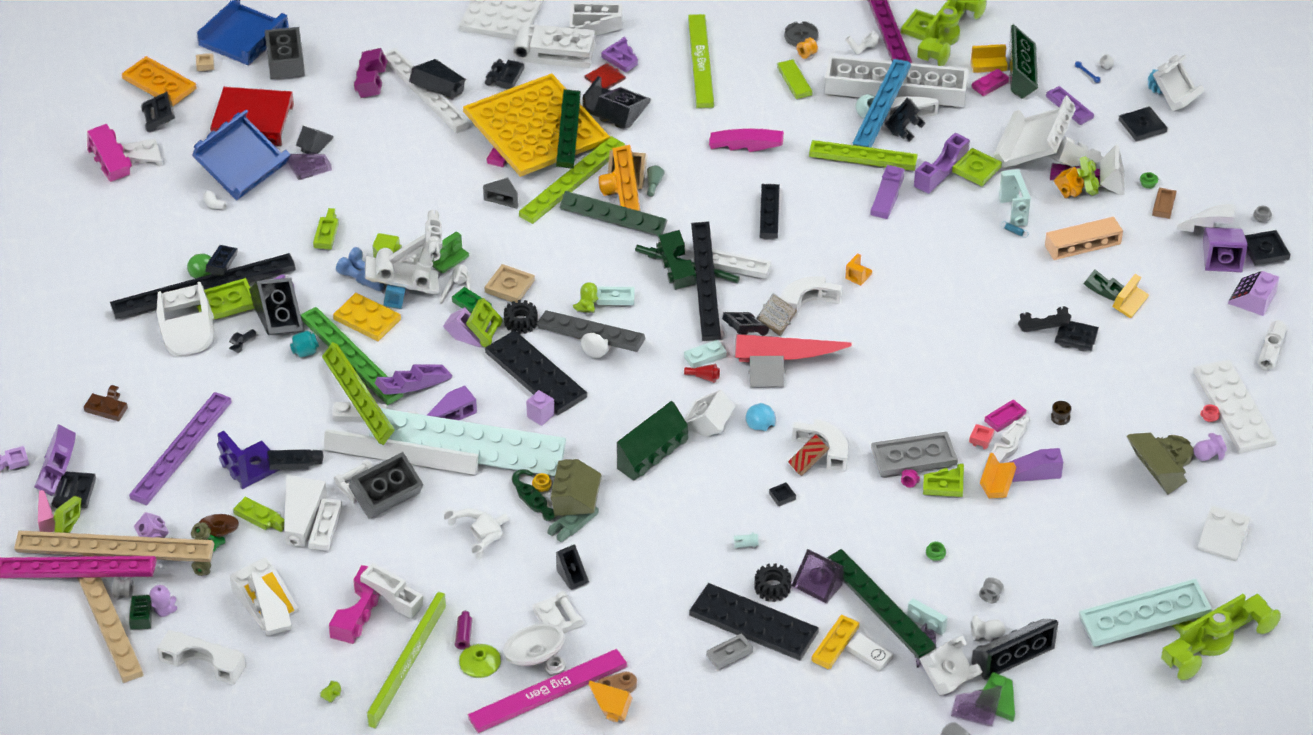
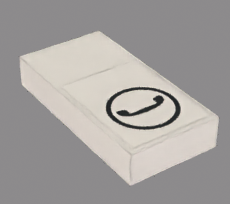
[847,633,893,671]

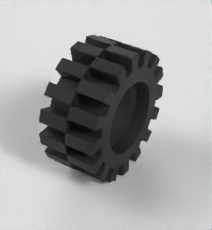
[504,300,538,334]
[754,563,792,602]

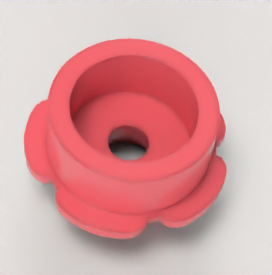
[1200,404,1220,422]

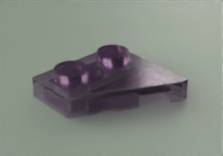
[288,154,332,181]
[951,686,1002,727]

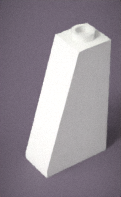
[284,475,327,548]

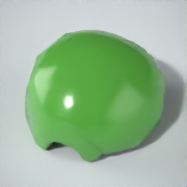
[187,253,211,278]

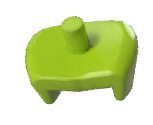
[320,681,341,702]

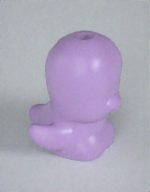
[1193,433,1227,461]
[150,585,177,617]

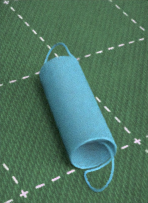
[1001,221,1028,238]

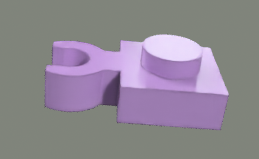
[0,446,29,471]

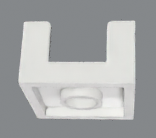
[919,636,983,696]

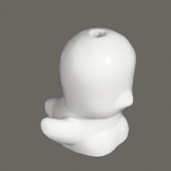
[970,615,1006,641]

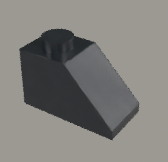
[295,126,334,155]

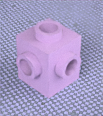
[134,512,169,538]

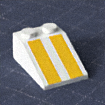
[230,557,299,625]

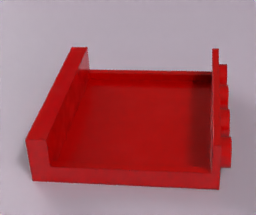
[210,86,294,146]

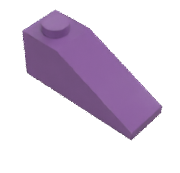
[427,385,477,421]
[1007,448,1064,482]

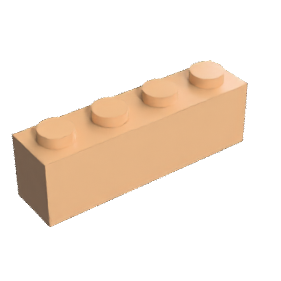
[1045,216,1123,260]

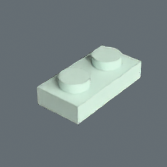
[597,287,635,305]
[684,340,727,368]
[907,598,948,635]

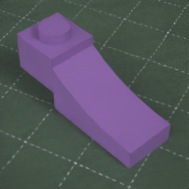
[870,165,905,220]

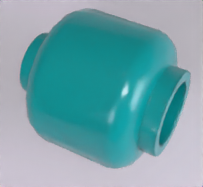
[290,330,319,358]

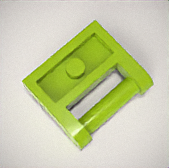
[466,298,503,347]

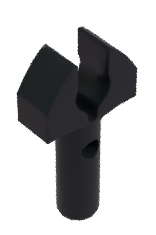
[229,329,256,353]

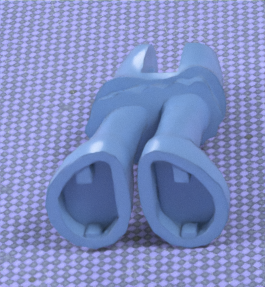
[336,247,387,291]

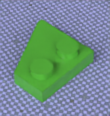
[976,672,1015,722]

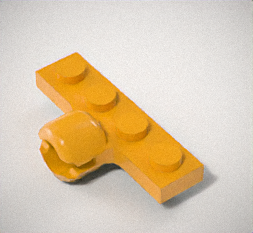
[599,145,641,211]

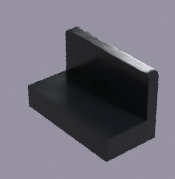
[583,76,612,115]

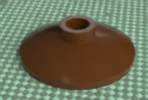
[199,514,239,537]

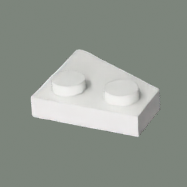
[122,138,162,166]

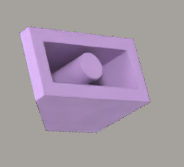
[443,307,487,347]

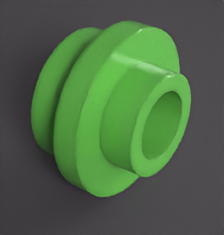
[1140,172,1158,189]
[926,541,946,561]

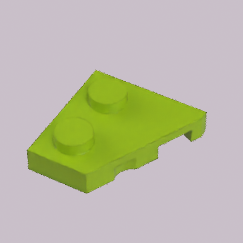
[923,463,964,497]
[53,496,81,533]

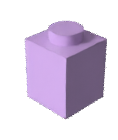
[526,390,554,426]

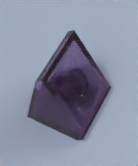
[791,549,844,603]

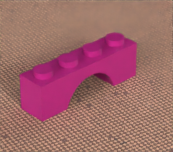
[329,565,380,644]

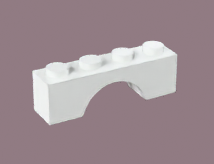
[157,630,246,685]

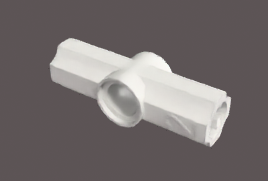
[1258,320,1287,371]

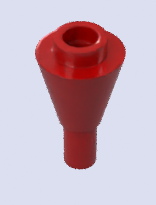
[684,364,720,383]

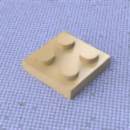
[484,264,535,303]

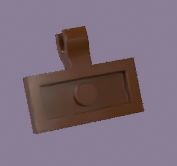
[83,385,128,422]

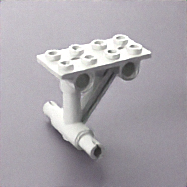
[365,210,443,294]

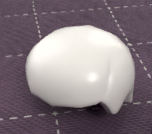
[581,333,611,358]

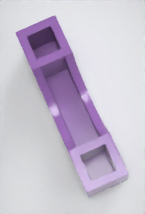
[914,133,970,194]

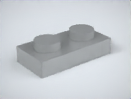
[706,633,753,670]

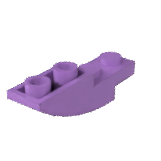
[34,424,76,496]

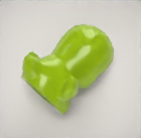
[573,282,599,313]

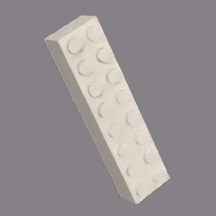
[825,55,968,107]

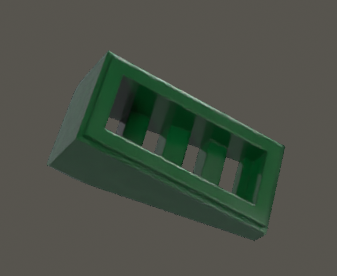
[129,595,152,630]

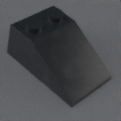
[594,87,651,129]
[249,277,304,335]

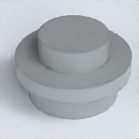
[1253,205,1272,222]

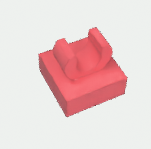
[969,424,995,450]

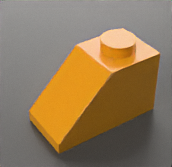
[588,681,633,722]

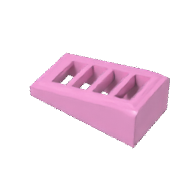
[38,490,55,532]

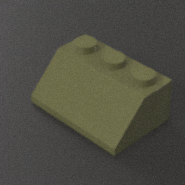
[1126,432,1187,495]
[550,459,602,516]

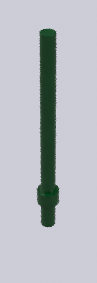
[635,244,740,284]

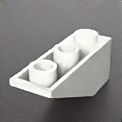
[1049,137,1103,167]
[248,572,292,636]

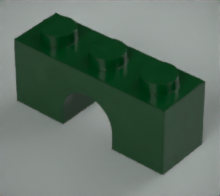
[656,230,696,290]

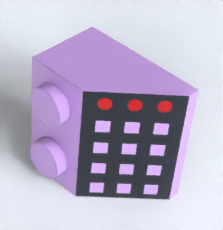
[1228,271,1280,316]

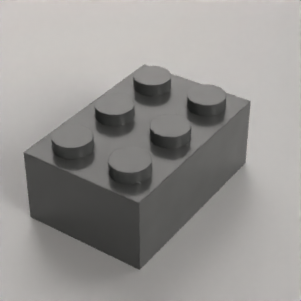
[265,27,305,79]
[349,452,424,519]

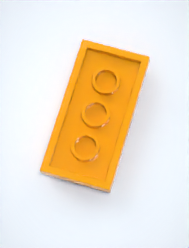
[122,56,197,106]

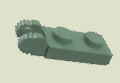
[547,507,599,542]

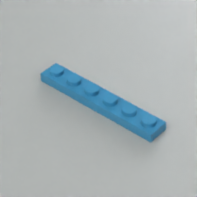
[852,59,911,148]

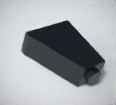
[409,59,466,98]

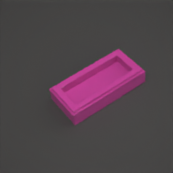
[984,399,1027,432]

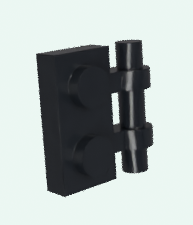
[485,59,525,89]
[1054,321,1099,351]

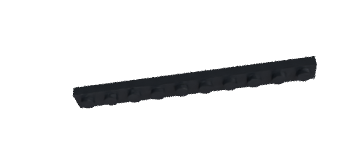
[110,253,296,319]

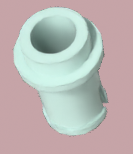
[734,532,759,548]

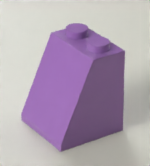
[1203,227,1247,272]

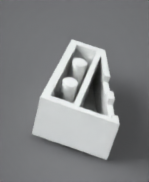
[569,2,623,35]

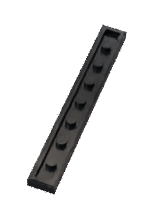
[691,221,721,341]

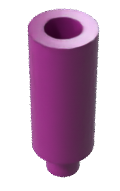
[455,611,473,650]

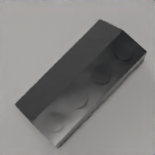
[971,619,1058,680]

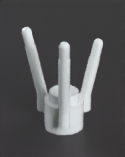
[439,265,471,304]

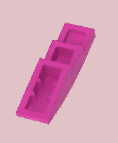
[709,128,784,152]

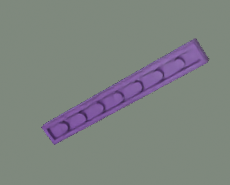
[129,392,232,506]

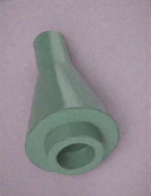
[647,165,665,197]

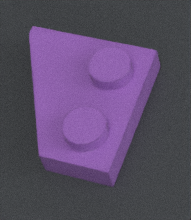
[601,37,638,72]

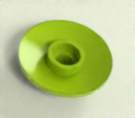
[459,644,501,678]

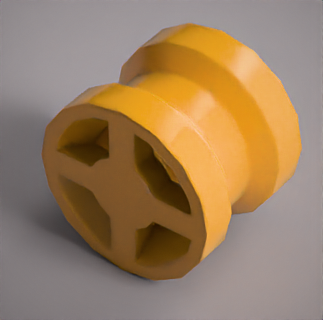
[796,37,818,59]

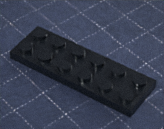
[485,330,587,416]
[689,582,819,661]

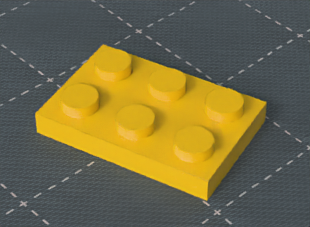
[333,293,401,341]

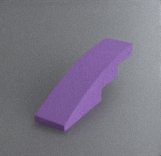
[375,364,453,394]

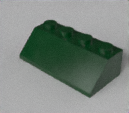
[1009,24,1038,99]
[616,401,688,481]

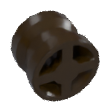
[1051,401,1072,425]

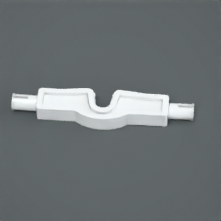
[982,414,1030,473]

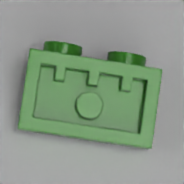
[432,231,469,274]

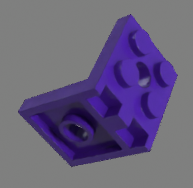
[217,430,280,489]

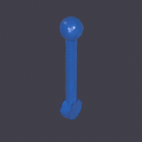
[1075,61,1101,83]

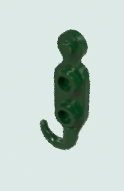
[512,469,556,521]

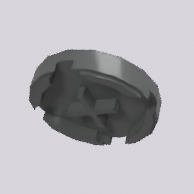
[784,21,818,47]

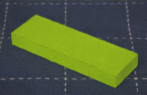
[777,59,812,99]

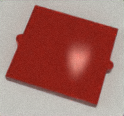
[584,63,626,89]

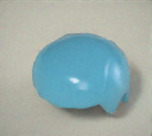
[745,403,776,431]

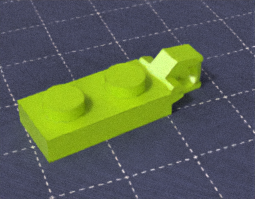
[313,208,339,250]
[233,496,285,532]

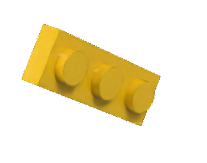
[811,614,860,670]

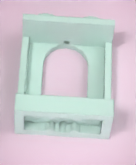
[999,169,1031,226]

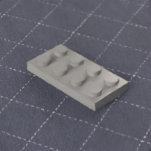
[871,431,958,477]

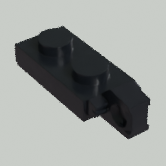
[267,449,324,470]

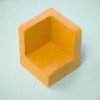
[845,253,872,286]

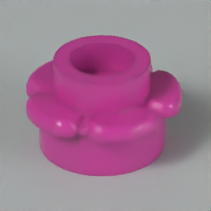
[901,469,920,488]

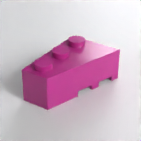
[87,124,132,182]

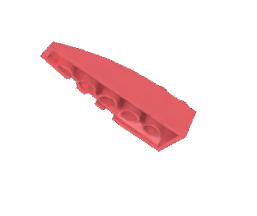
[735,334,852,362]

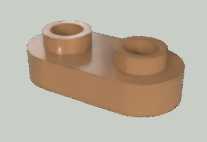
[597,672,637,693]

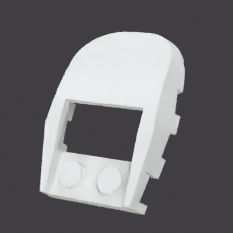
[157,282,214,356]

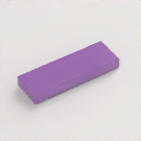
[1046,86,1094,125]

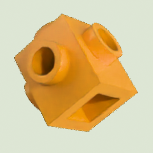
[1054,167,1085,198]

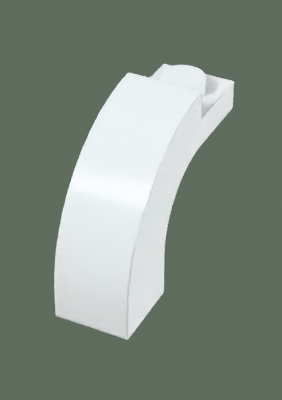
[778,276,842,317]
[792,419,848,471]

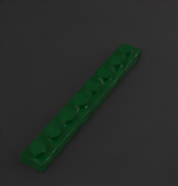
[825,549,936,659]

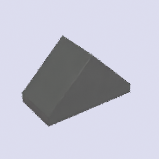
[483,178,518,209]

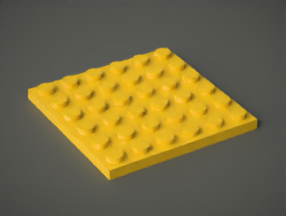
[463,73,610,177]

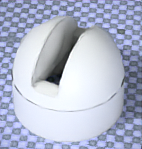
[1099,54,1114,69]

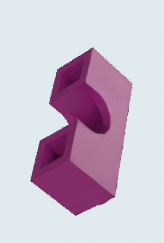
[354,48,387,98]

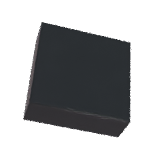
[769,482,796,507]

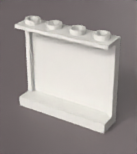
[993,96,1076,168]

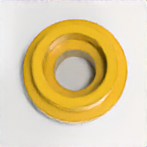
[532,473,552,492]

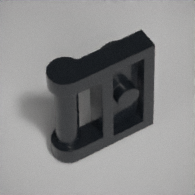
[141,91,175,132]
[722,312,769,336]
[52,471,96,509]

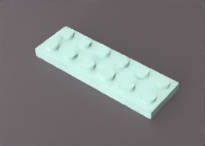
[1079,579,1212,647]

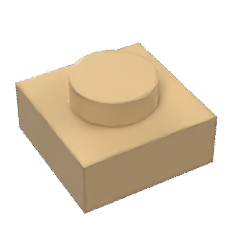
[196,53,214,71]

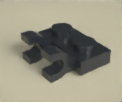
[885,98,926,141]

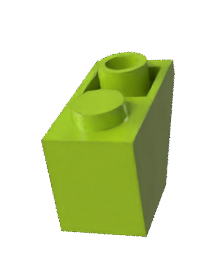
[372,233,402,258]

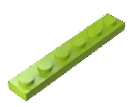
[809,140,918,171]

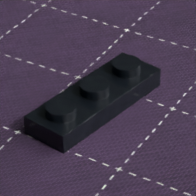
[205,245,238,276]

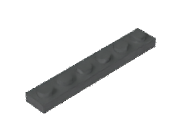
[537,310,646,352]

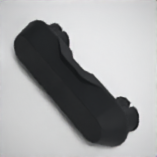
[1018,306,1072,332]

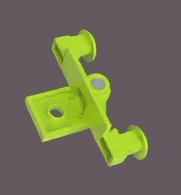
[900,0,987,66]
[1161,593,1281,680]

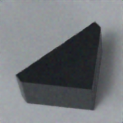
[556,544,589,590]

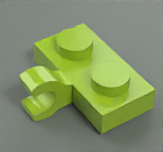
[1077,156,1100,196]

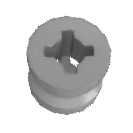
[113,577,134,598]
[979,577,1004,603]

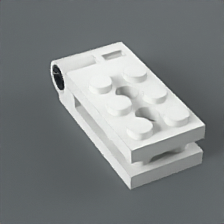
[513,24,595,68]

